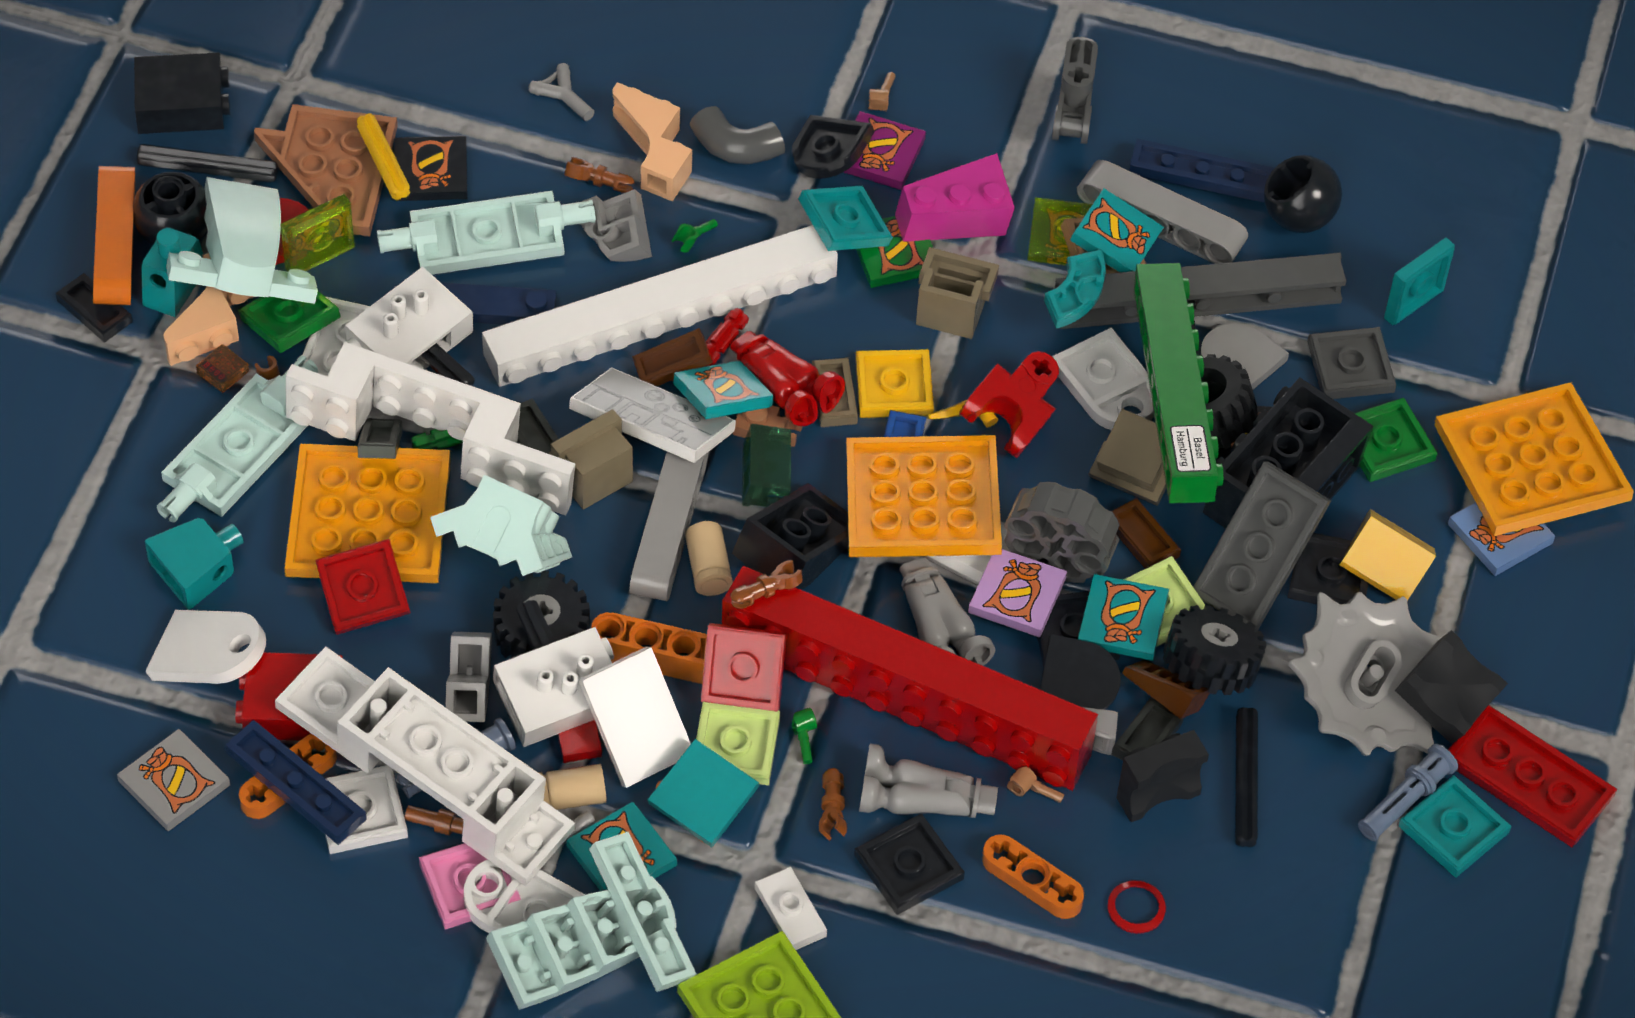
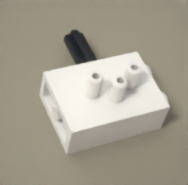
[345,267,475,386]
[493,600,614,747]

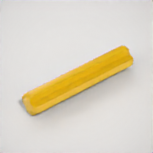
[357,113,410,200]

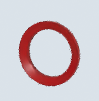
[1107,880,1166,934]

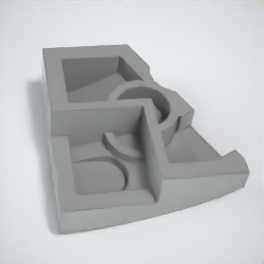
[581,189,652,262]

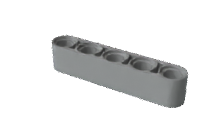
[1077,160,1248,264]
[629,452,708,601]

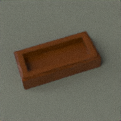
[632,328,713,387]
[1111,498,1181,569]

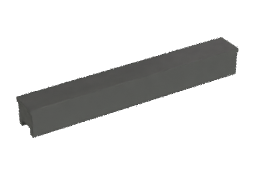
[1055,253,1346,329]

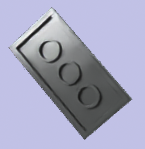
[1193,461,1331,632]

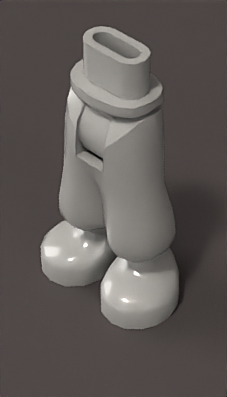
[900,557,996,666]
[859,743,998,818]

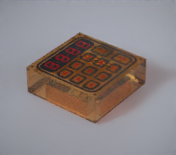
[196,344,249,393]

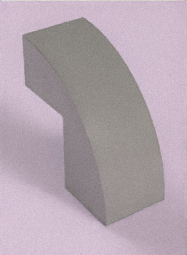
[446,632,492,722]

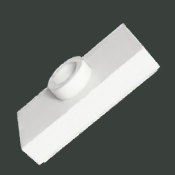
[755,867,827,950]

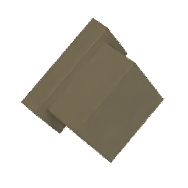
[916,247,999,339]
[549,409,633,510]
[1089,409,1166,506]

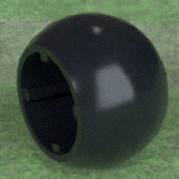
[1264,155,1342,233]
[133,172,207,245]

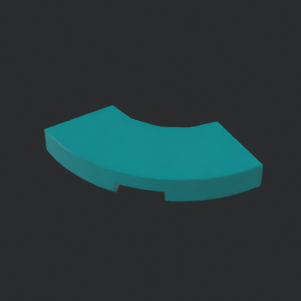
[1044,249,1106,329]

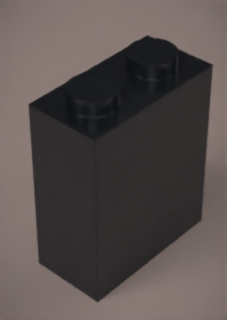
[134,52,230,134]

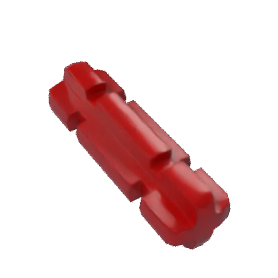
[704,308,749,367]

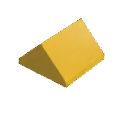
[1340,509,1436,601]

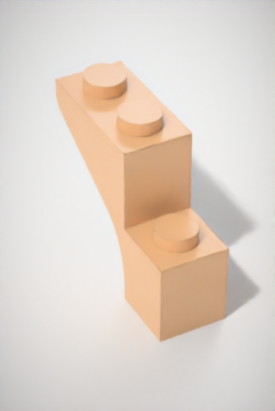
[613,82,692,202]
[163,253,254,366]

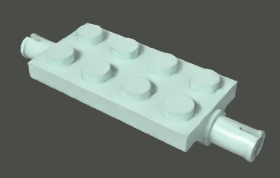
[377,191,596,275]
[157,355,318,523]

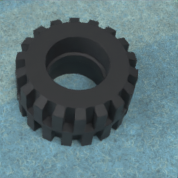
[1201,354,1258,450]

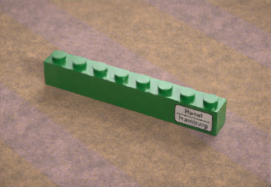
[1133,263,1223,503]

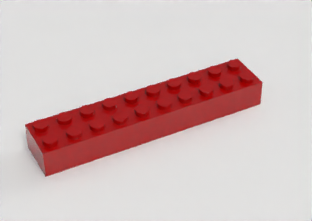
[722,566,1098,791]

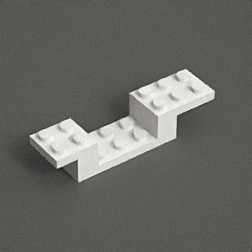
[286,342,576,516]
[275,646,575,886]

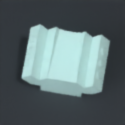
[430,475,572,576]

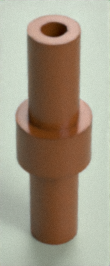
[405,805,464,836]

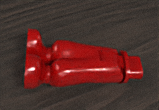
[730,331,845,426]

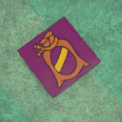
[844,111,926,190]

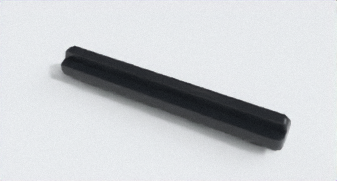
[137,144,278,182]
[1235,707,1258,847]

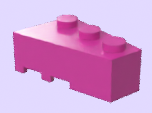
[895,153,1015,242]

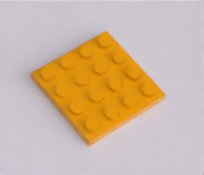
[1434,382,1634,536]
[846,435,1002,557]
[284,444,451,583]

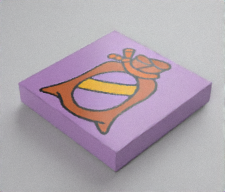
[968,549,1067,637]

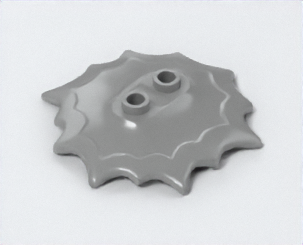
[1288,592,1439,756]

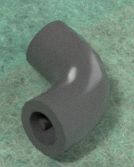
[689,106,785,165]

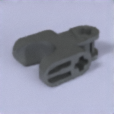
[1052,37,1098,144]

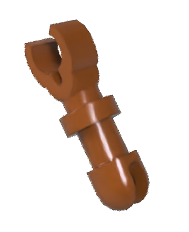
[564,157,635,193]
[731,560,803,609]
[819,768,847,841]

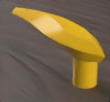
[928,400,999,428]

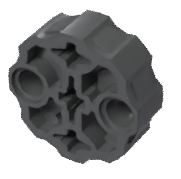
[1004,482,1120,583]

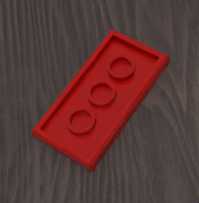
[1448,705,1617,848]

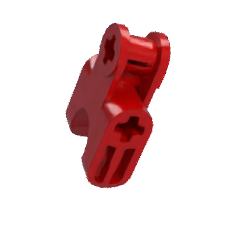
[959,351,1059,458]

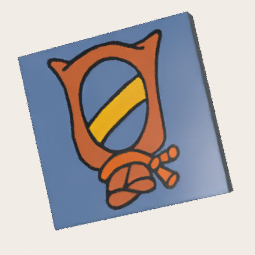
[1448,502,1555,576]

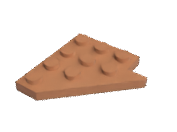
[254,104,398,236]

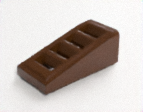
[1122,660,1210,719]

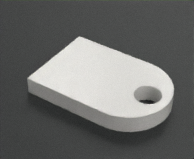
[1052,328,1154,430]
[145,610,266,684]
[464,859,585,933]

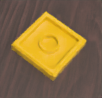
[855,349,934,418]

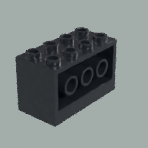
[1203,377,1373,528]

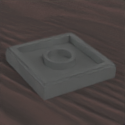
[1307,327,1396,399]

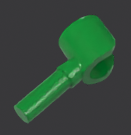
[671,219,718,253]
[791,708,817,764]

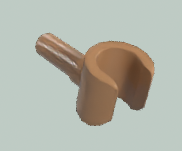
[869,72,896,111]
[1007,767,1064,803]

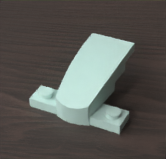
[166,177,318,304]
[486,831,696,1010]

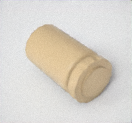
[685,521,733,596]
[539,764,606,810]

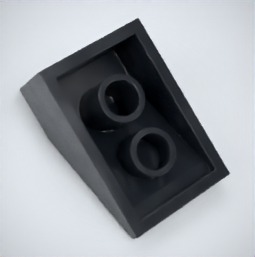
[731,483,849,590]

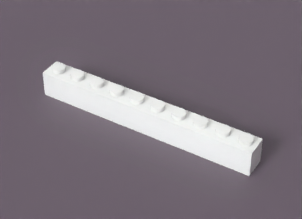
[482,225,838,387]

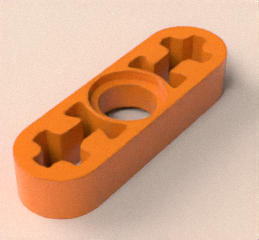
[239,734,337,819]
[982,835,1084,919]

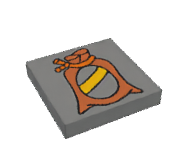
[117,729,230,832]

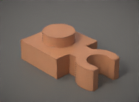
[733,405,802,447]

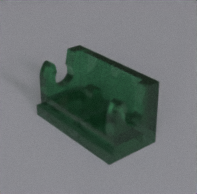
[742,424,791,507]

